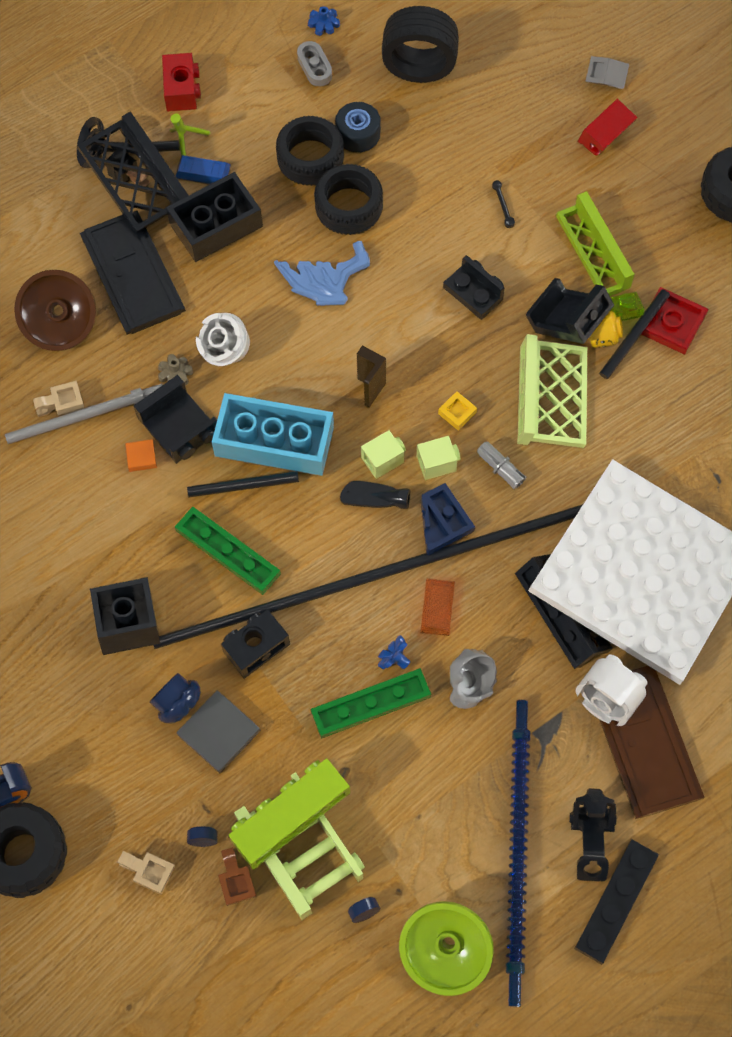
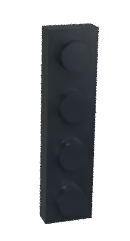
[574,839,659,965]

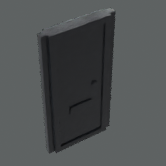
[80,210,186,335]

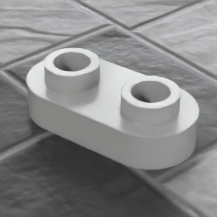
[297,41,332,86]

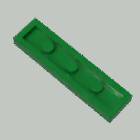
[175,506,281,595]
[310,668,431,739]

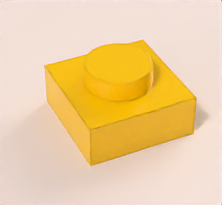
[438,392,477,431]

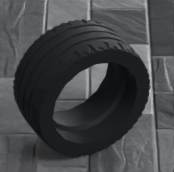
[382,6,459,83]

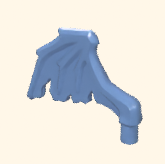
[274,241,370,306]

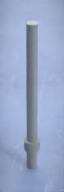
[5,384,163,444]

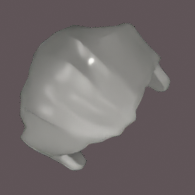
[450,649,497,709]

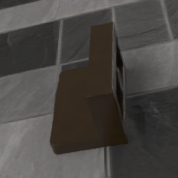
[357,345,386,407]

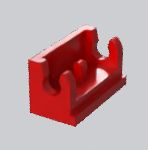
[577,98,638,156]

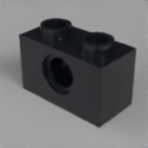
[221,609,290,679]

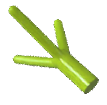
[170,113,210,156]

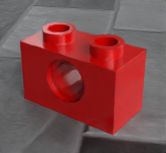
[162,53,201,112]

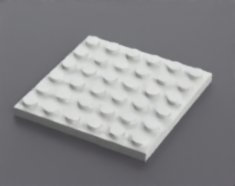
[528,459,732,685]

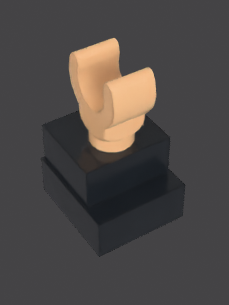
[106,150,150,187]

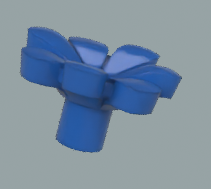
[308,6,340,36]
[378,635,410,669]

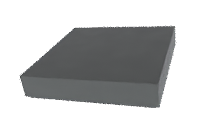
[176,690,261,774]

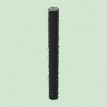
[599,289,670,379]
[187,471,299,498]

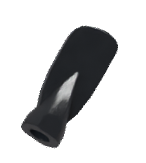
[340,481,411,509]

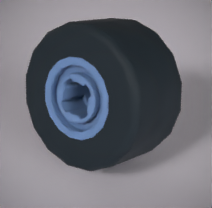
[335,102,381,153]

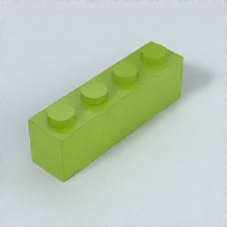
[229,758,350,870]

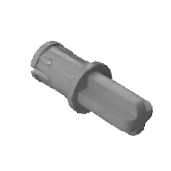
[477,441,527,490]

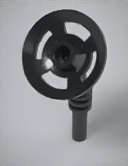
[77,117,180,169]

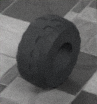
[701,147,732,223]
[0,802,67,898]

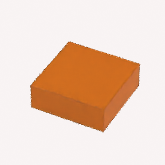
[125,439,157,472]

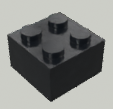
[90,577,161,655]

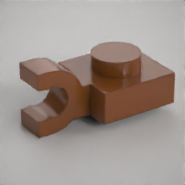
[218,847,257,906]

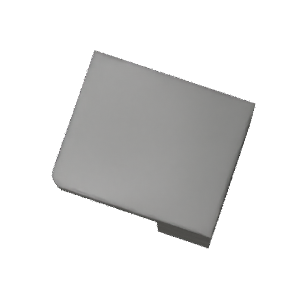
[586,56,629,89]

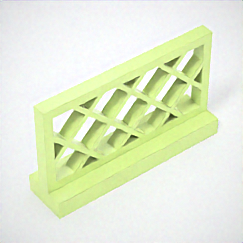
[517,334,587,448]

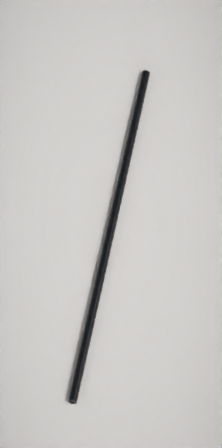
[153,504,583,649]

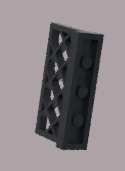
[77,111,188,234]

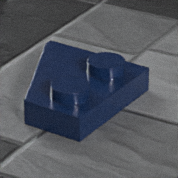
[420,483,475,555]

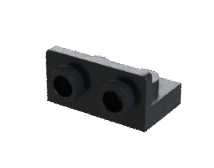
[443,255,505,320]

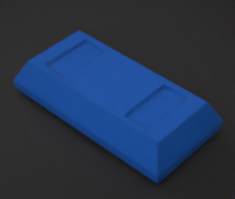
[175,155,231,184]

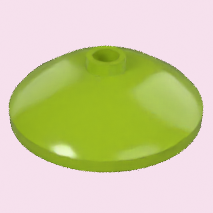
[399,901,494,996]

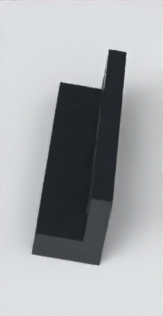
[515,554,613,669]

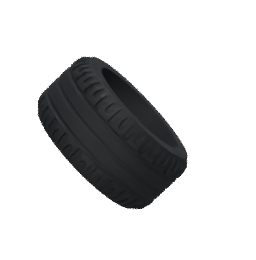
[276,116,344,186]
[314,164,383,235]

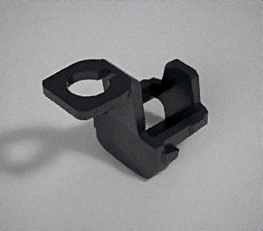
[569,788,617,882]

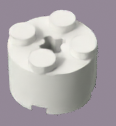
[576,654,647,726]

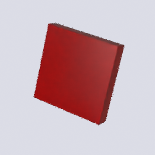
[641,287,709,355]

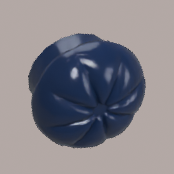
[149,673,201,723]

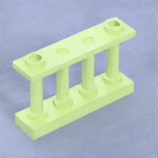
[234,772,365,920]

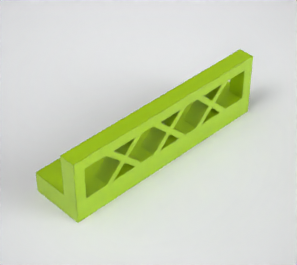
[556,191,635,296]

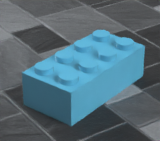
[212,393,334,476]

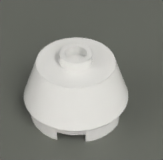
[196,313,250,366]

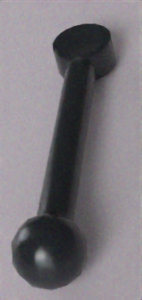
[492,180,515,228]

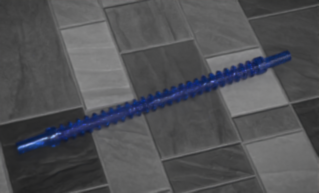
[506,700,531,1008]

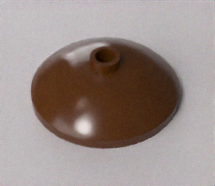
[14,270,96,351]

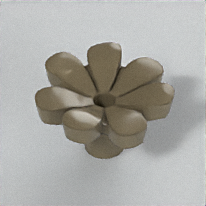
[158,354,193,385]

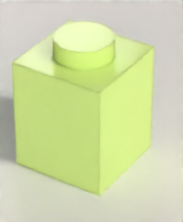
[361,430,406,479]
[416,436,461,480]

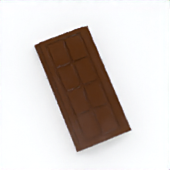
[599,666,705,819]

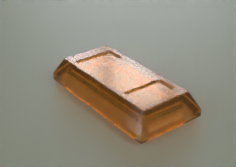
[420,578,455,636]

